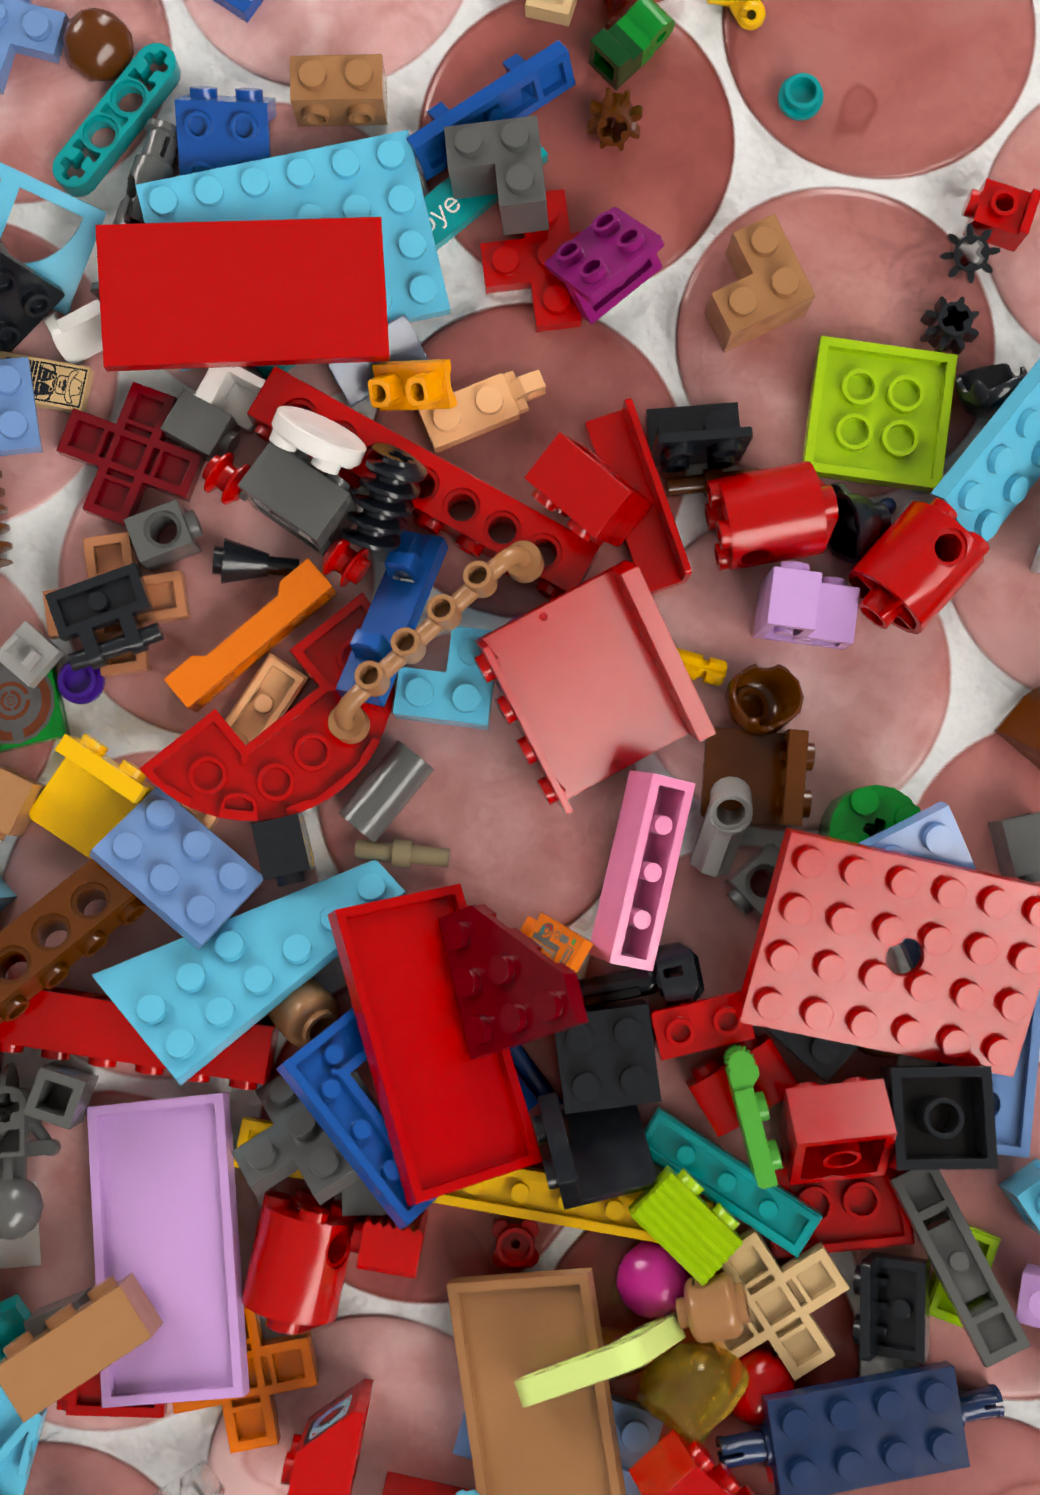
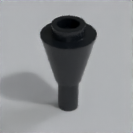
[212,538,299,584]

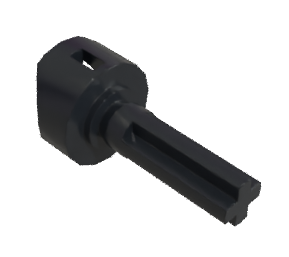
[578,942,705,1007]

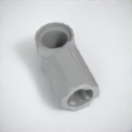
[689,776,753,878]

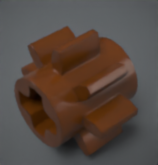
[587,87,643,151]

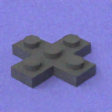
[231,1071,383,1205]

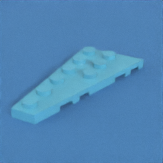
[91,859,406,1085]

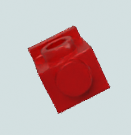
[962,178,1040,252]

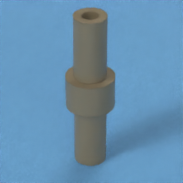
[355,839,450,868]

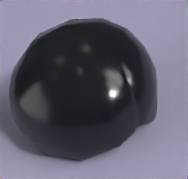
[955,363,1028,419]

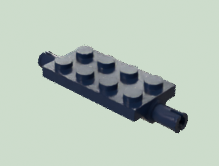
[716,1361,1005,1495]

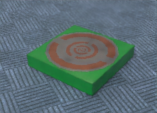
[0,662,70,753]

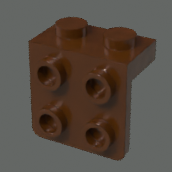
[700,727,815,828]

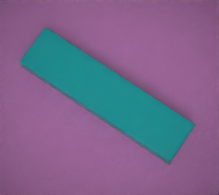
[644,1106,823,1257]

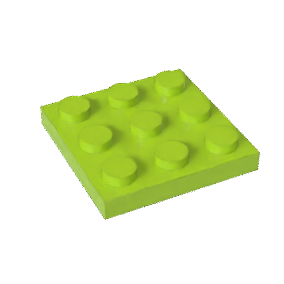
[802,336,958,493]

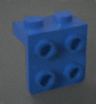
[175,86,276,176]

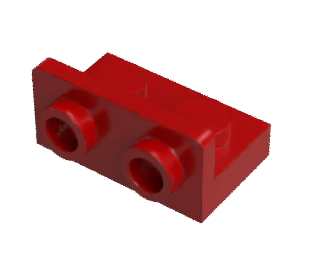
[650,991,755,1061]

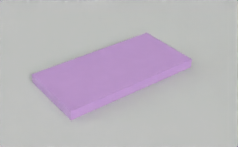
[87,1092,250,1408]

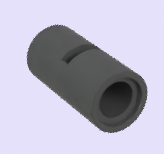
[339,740,434,842]

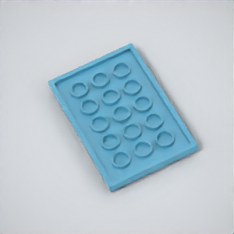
[136,130,451,371]

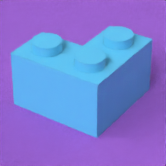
[393,626,495,730]

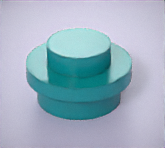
[778,73,824,121]

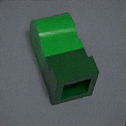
[588,0,675,91]

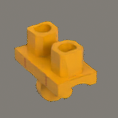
[367,359,457,411]

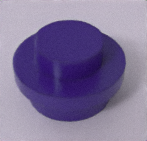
[57,661,105,705]

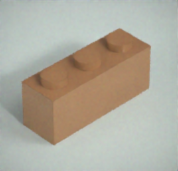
[0,1273,163,1423]

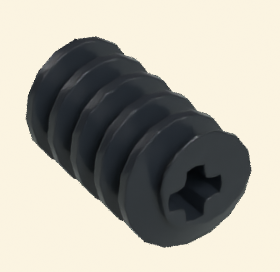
[340,443,428,552]

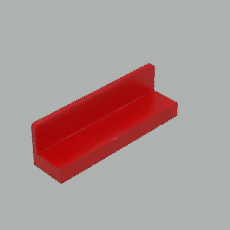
[584,398,692,594]

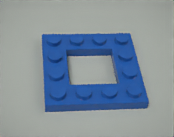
[276,1008,539,1229]

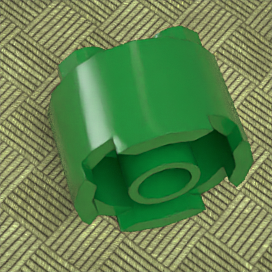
[818,784,921,843]

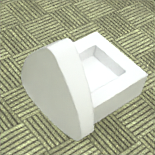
[43,299,103,365]

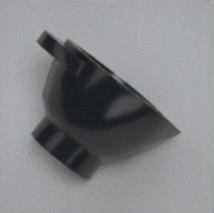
[827,483,891,564]

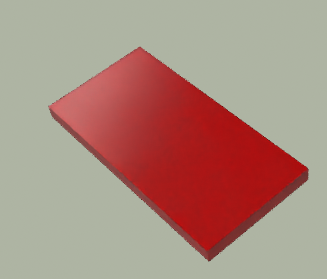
[95,217,390,372]
[328,883,543,1206]

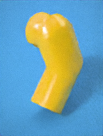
[707,0,766,30]

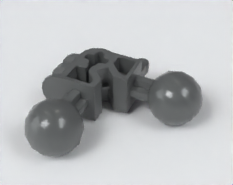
[0,1063,61,1240]

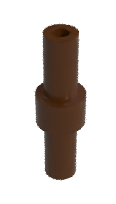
[666,467,759,497]

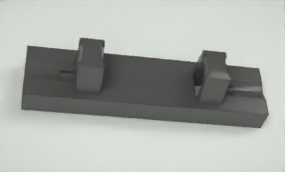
[888,1170,1031,1368]

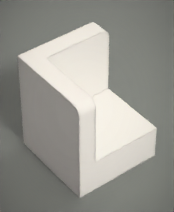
[195,367,265,431]

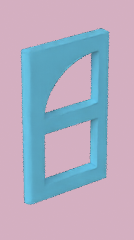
[0,162,107,315]

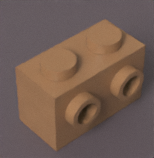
[290,54,388,127]

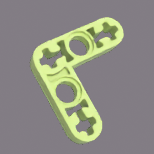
[513,1313,686,1407]

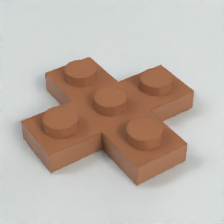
[42,532,191,678]

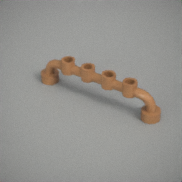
[328,541,544,744]

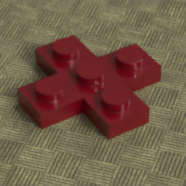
[56,382,206,527]

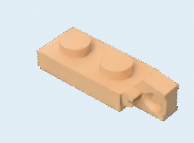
[418,369,546,453]

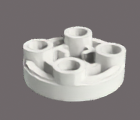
[269,406,367,475]

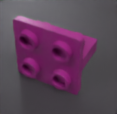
[544,207,665,325]

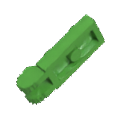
[723,1043,783,1190]

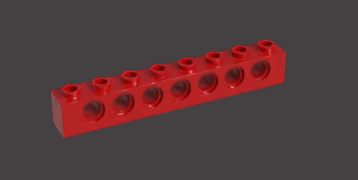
[247,366,600,600]

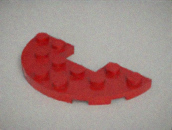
[139,592,394,821]

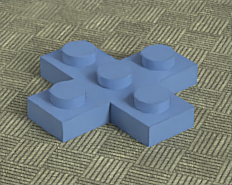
[0,0,69,94]

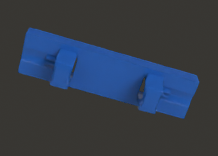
[406,40,576,181]
[336,531,449,707]

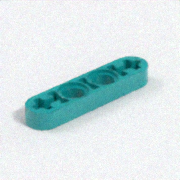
[52,43,181,197]

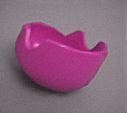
[616,1240,691,1319]

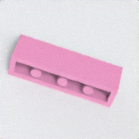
[588,770,695,972]

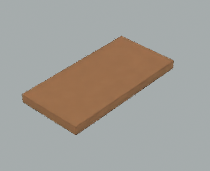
[446,1268,626,1495]

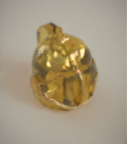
[637,1341,749,1445]

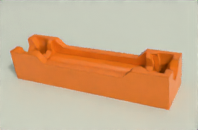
[163,558,337,712]

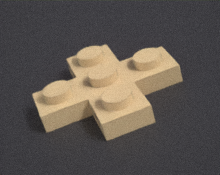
[713,1228,850,1381]

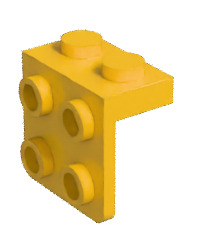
[29,733,155,859]

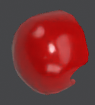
[717,1347,795,1426]

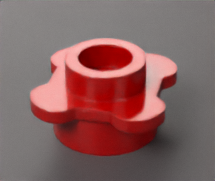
[492,1219,539,1268]

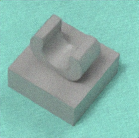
[0,621,65,688]

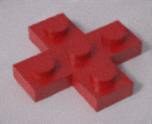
[480,189,582,332]

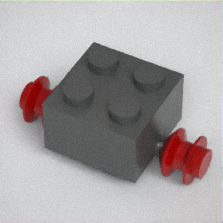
[202,441,372,587]

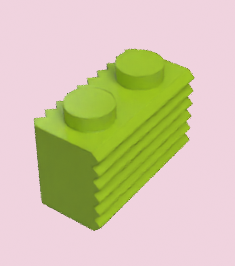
[628,1165,743,1286]

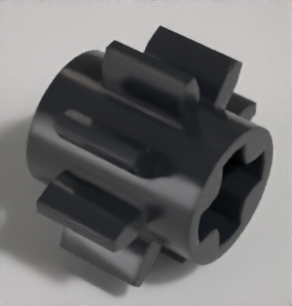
[939,223,1000,283]
[920,296,979,356]

